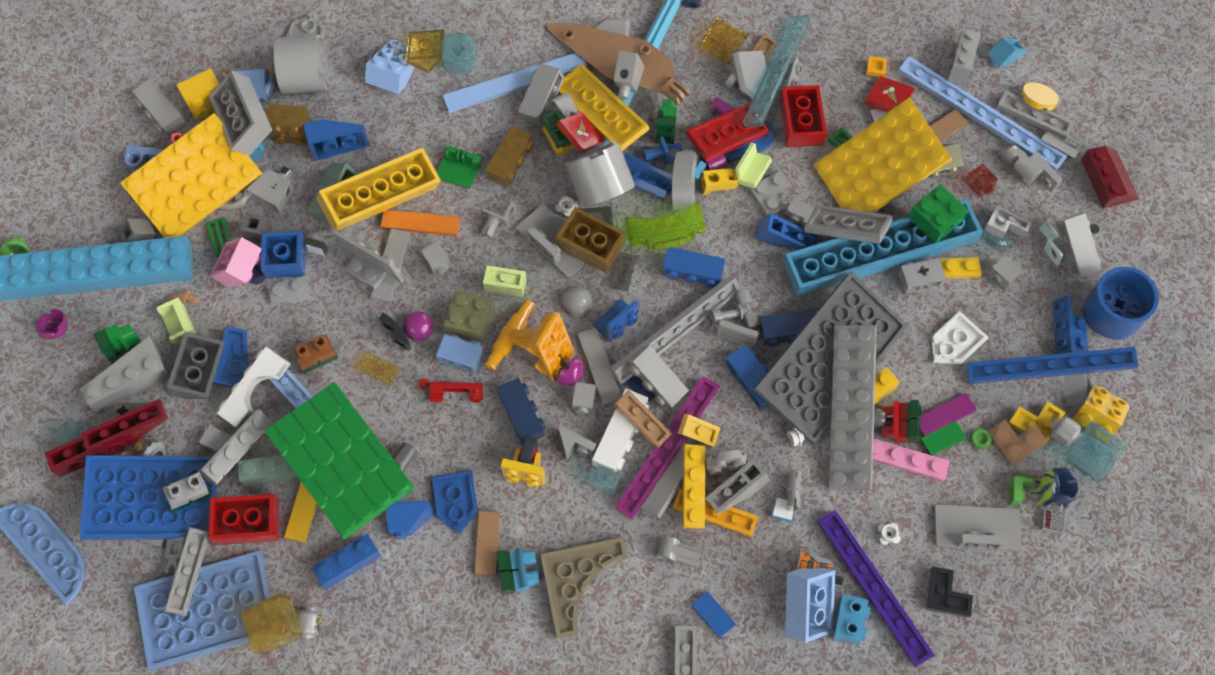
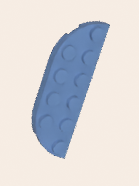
[0,504,85,605]

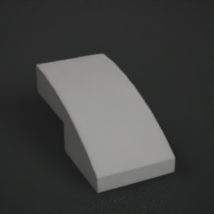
[199,425,240,463]

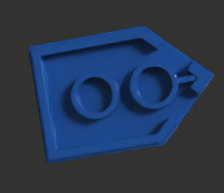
[431,470,478,534]

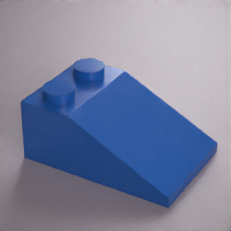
[303,119,370,161]

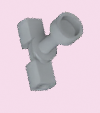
[710,290,760,330]

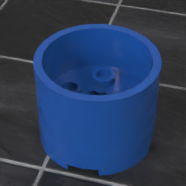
[1083,267,1159,340]

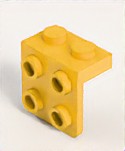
[1072,385,1130,442]

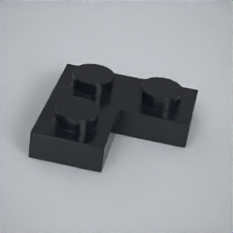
[926,566,973,618]

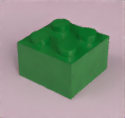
[908,184,969,244]

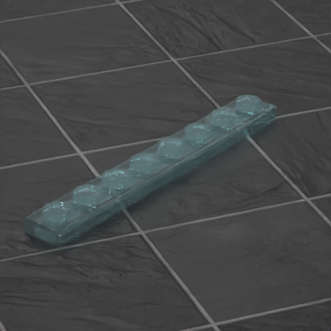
[743,15,810,127]

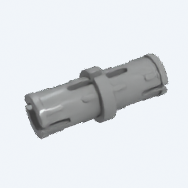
[786,470,803,512]

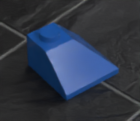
[386,501,434,539]

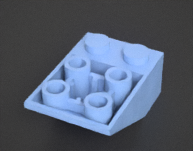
[365,39,424,94]

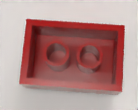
[779,85,827,148]
[209,494,280,545]

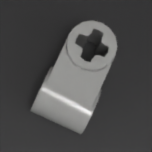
[549,93,580,119]

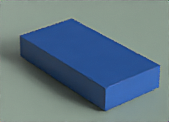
[691,591,736,639]

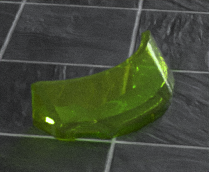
[624,201,706,250]

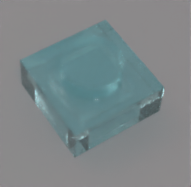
[985,233,1013,251]

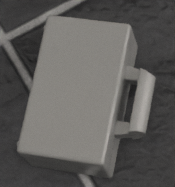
[1063,373,1094,406]

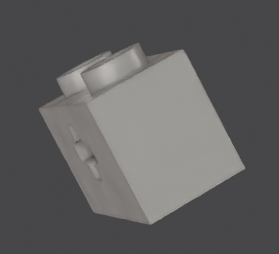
[898,258,946,294]

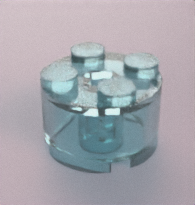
[440,33,479,76]

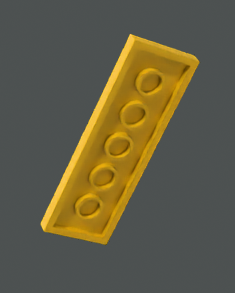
[558,64,650,151]

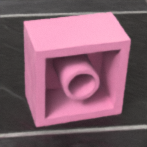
[210,237,262,288]

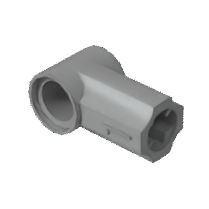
[657,536,702,568]

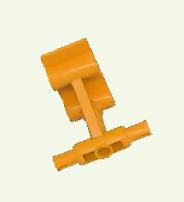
[484,299,574,382]

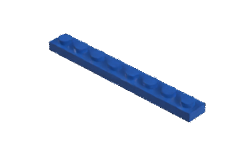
[966,347,1139,384]

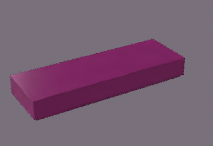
[921,393,977,437]

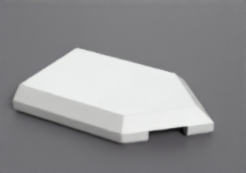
[932,311,989,364]

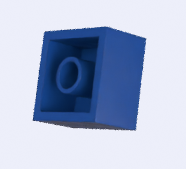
[261,231,306,279]

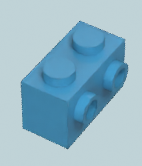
[832,594,870,645]

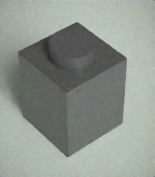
[240,213,270,243]
[119,218,155,242]

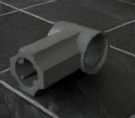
[392,442,418,472]

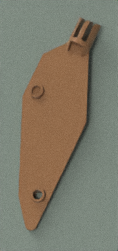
[547,23,691,106]

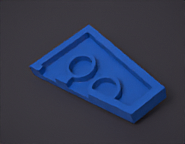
[213,326,249,388]

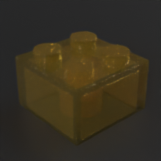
[240,594,304,655]

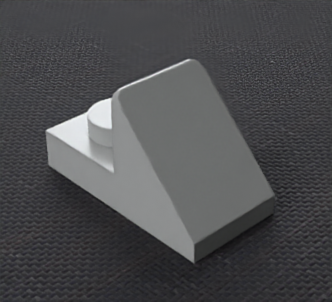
[559,425,597,460]

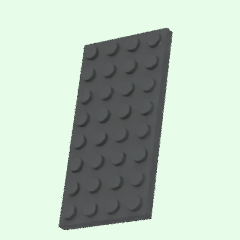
[753,271,908,444]

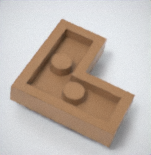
[988,420,1048,466]

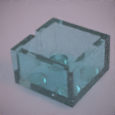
[1063,421,1128,483]

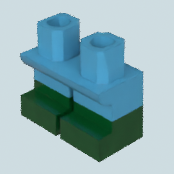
[497,548,540,595]

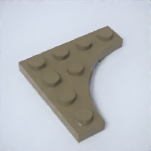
[540,537,628,639]

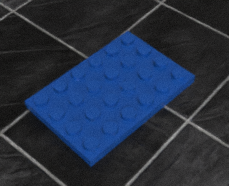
[80,456,216,540]

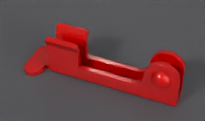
[419,378,483,403]

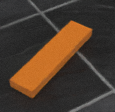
[381,210,460,237]

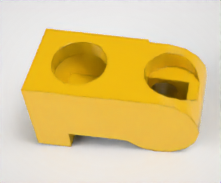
[700,169,738,195]

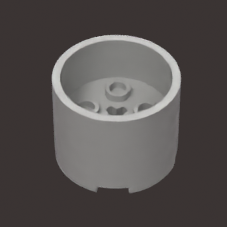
[274,34,330,94]
[565,142,635,207]

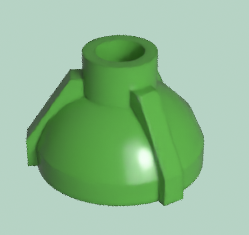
[1,237,30,256]

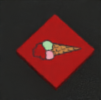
[865,76,915,112]
[556,112,606,153]

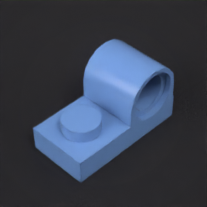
[124,145,164,173]

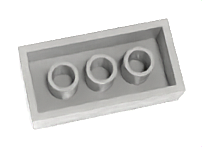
[209,70,272,156]

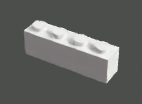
[592,388,650,475]

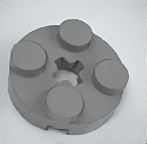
[705,450,748,475]

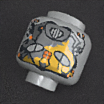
[133,435,165,456]
[292,606,323,639]

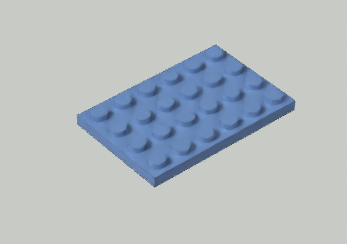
[134,550,279,671]

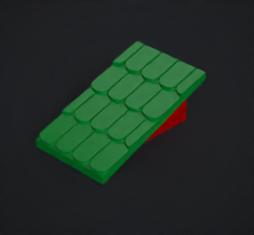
[264,382,414,540]

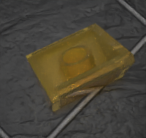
[406,29,445,73]

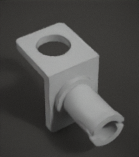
[481,200,517,238]

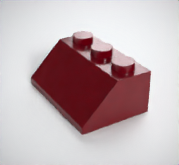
[1081,145,1139,209]

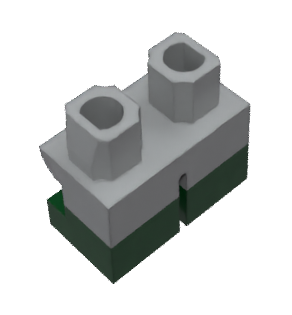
[163,472,210,513]

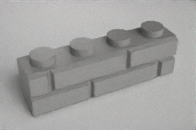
[197,409,273,486]

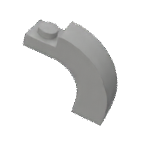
[672,149,700,211]

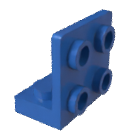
[593,298,639,342]

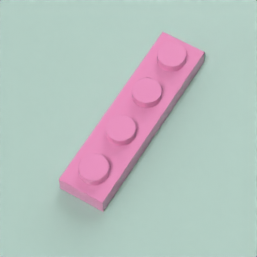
[873,439,949,482]

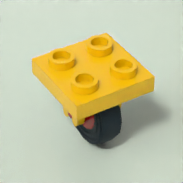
[501,437,546,488]

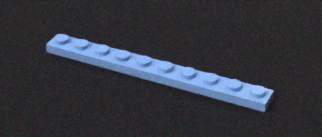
[898,56,1067,171]

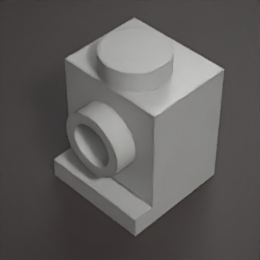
[783,198,815,229]

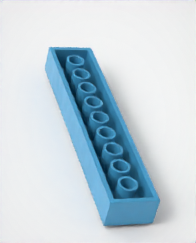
[783,199,983,298]
[0,236,193,301]

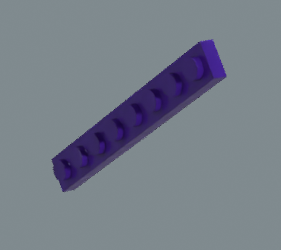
[817,510,935,668]

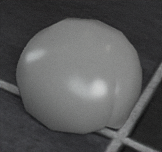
[562,286,593,317]

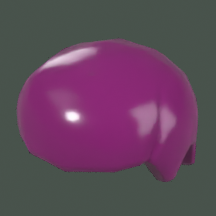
[36,309,68,339]
[403,311,434,341]
[557,357,584,386]

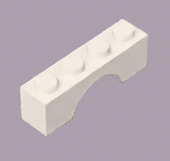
[217,347,291,428]

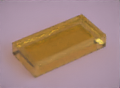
[355,351,401,386]

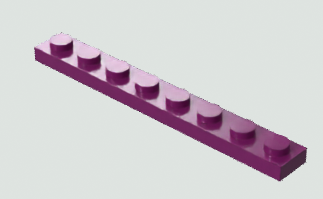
[615,376,720,521]

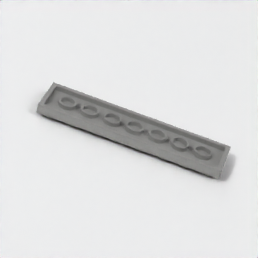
[829,325,877,490]

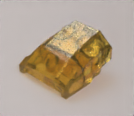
[698,17,750,65]

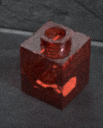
[964,164,998,198]

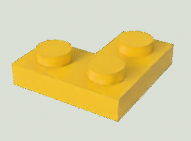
[1008,402,1066,447]

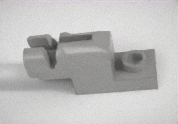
[1001,145,1063,191]

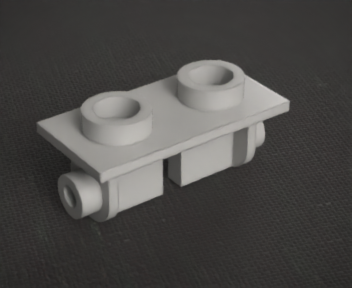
[777,56,803,93]

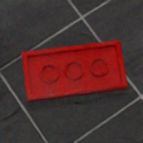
[686,103,769,162]

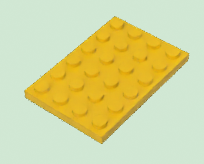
[813,97,952,213]
[120,113,263,238]

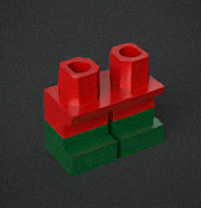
[882,400,922,443]

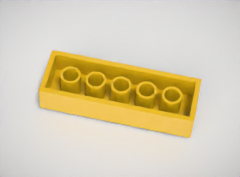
[316,148,441,231]

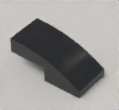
[379,312,411,351]

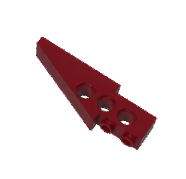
[45,399,169,477]

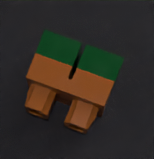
[293,334,339,374]

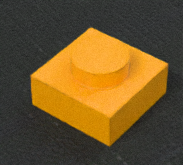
[866,56,887,77]

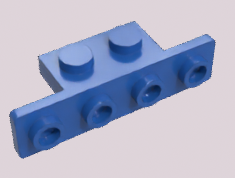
[624,153,673,198]
[1053,296,1088,354]

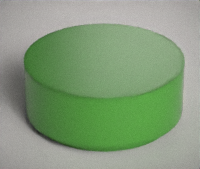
[970,429,992,450]

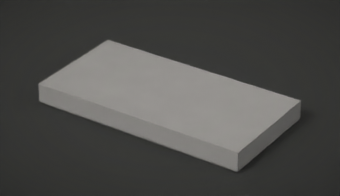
[804,205,893,244]

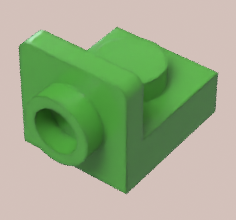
[1009,474,1035,506]

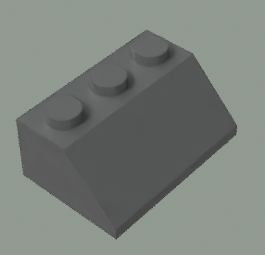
[167,332,225,399]

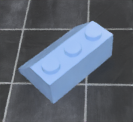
[785,568,835,643]

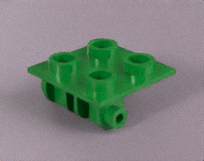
[437,146,484,189]

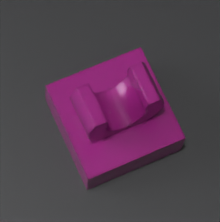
[710,96,734,116]

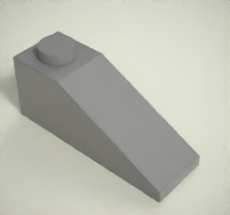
[705,458,770,514]

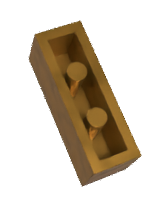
[485,125,534,187]

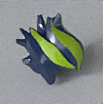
[1031,468,1079,508]

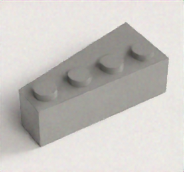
[81,336,171,413]

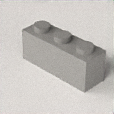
[948,28,981,86]
[518,63,565,126]
[132,79,186,136]
[1055,213,1102,277]
[627,345,689,407]

